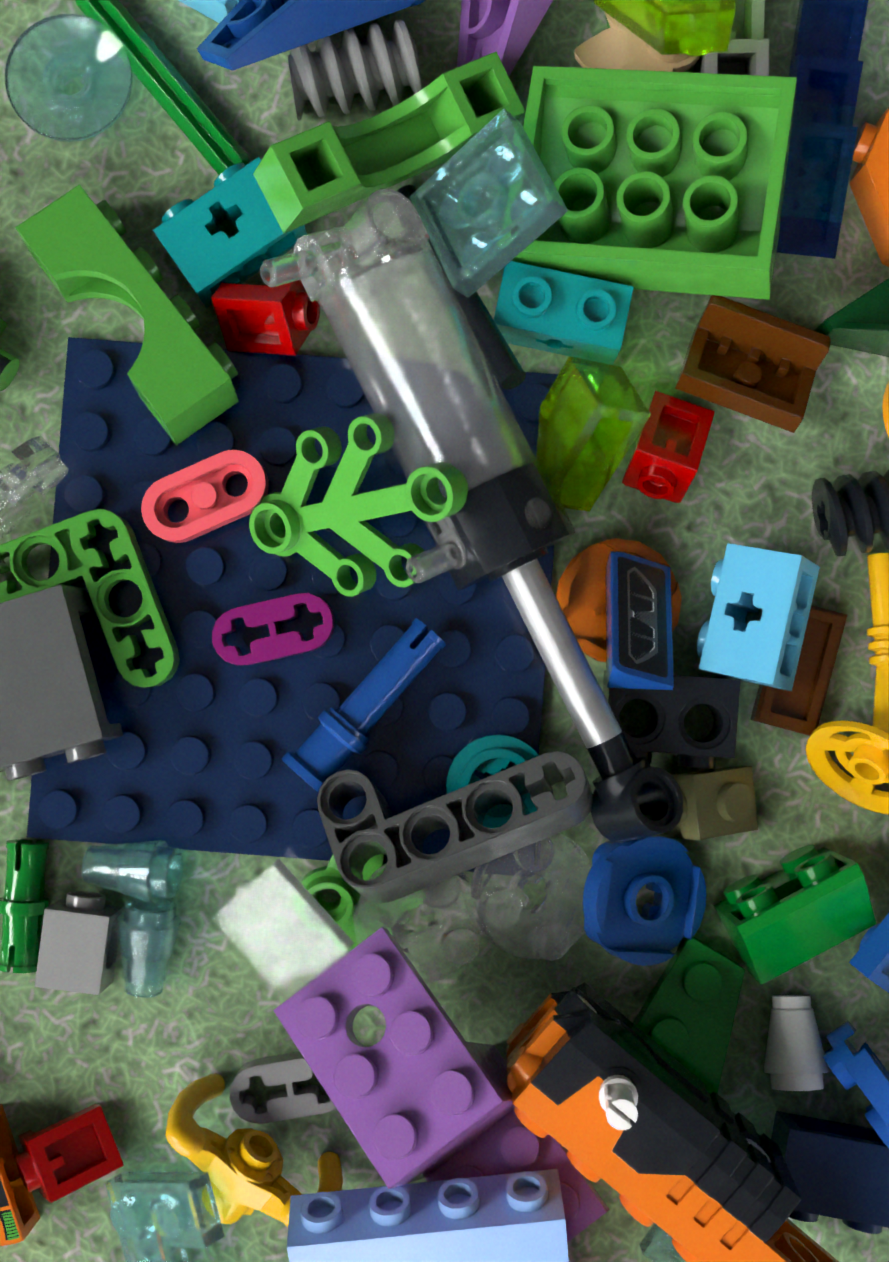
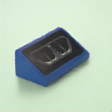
[606,551,674,690]

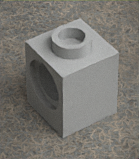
[34,891,123,995]

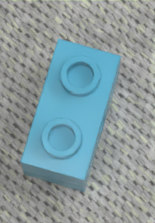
[697,543,820,691]

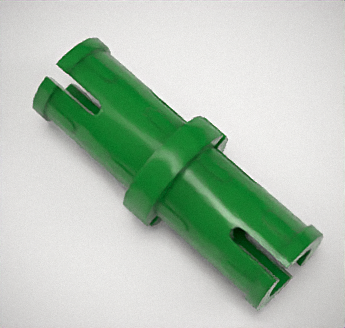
[0,839,50,973]

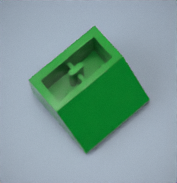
[713,845,877,985]

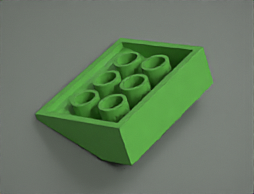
[503,66,797,300]

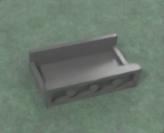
[0,584,123,781]

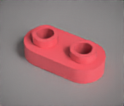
[141,450,269,543]

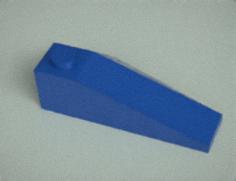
[197,0,426,71]

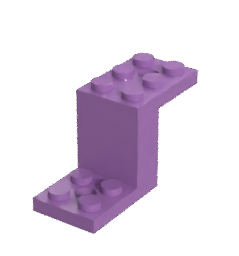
[273,927,609,1242]

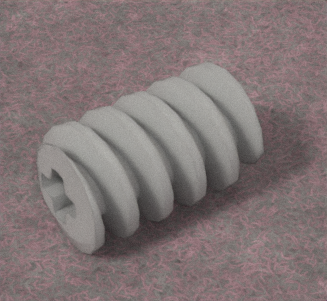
[288,19,422,121]

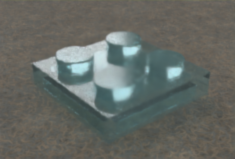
[409,109,568,298]

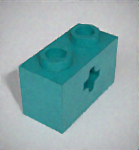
[153,157,308,308]
[494,260,634,365]

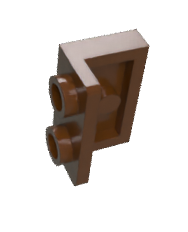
[675,295,831,433]

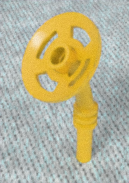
[806,553,889,815]

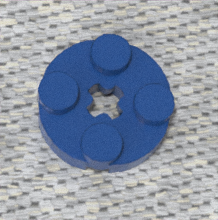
[583,835,707,966]
[823,1020,889,1148]

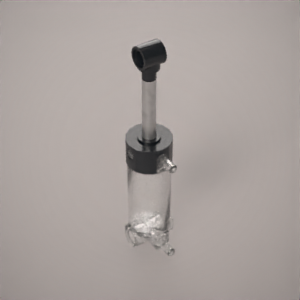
[260,189,683,843]

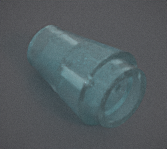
[82,840,183,904]
[117,896,182,998]

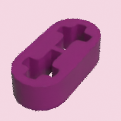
[212,593,335,665]

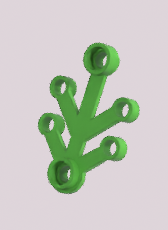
[249,413,468,597]

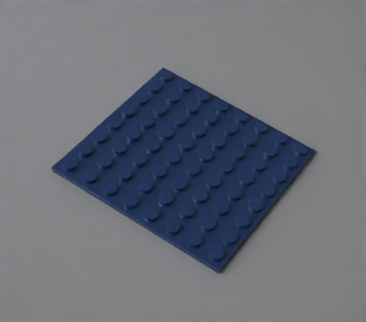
[27,337,567,876]

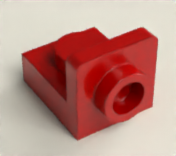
[211,267,320,356]
[622,391,715,503]
[14,1103,124,1203]

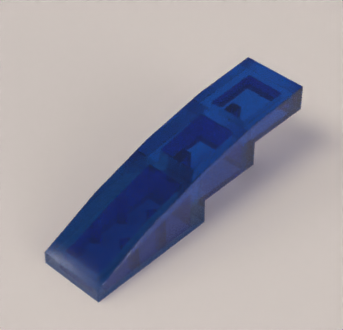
[777,0,868,259]

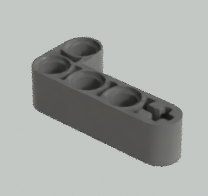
[317,751,594,904]

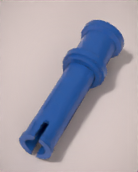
[281,618,447,793]

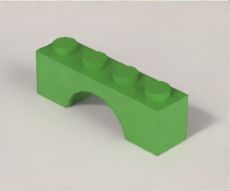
[253,52,526,234]
[15,184,239,446]

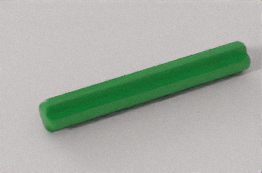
[75,0,250,175]

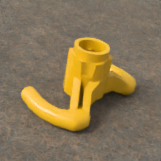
[165,1073,343,1227]

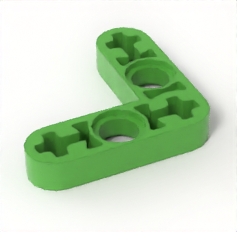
[0,509,180,688]

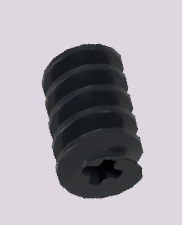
[811,470,889,556]

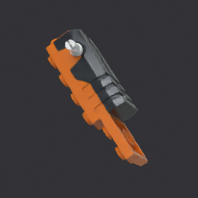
[506,982,839,1262]

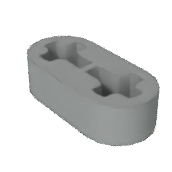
[230,1052,336,1124]

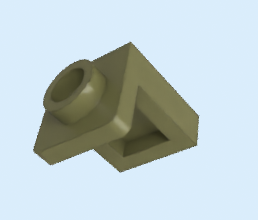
[659,766,758,840]

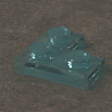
[105,1172,225,1262]

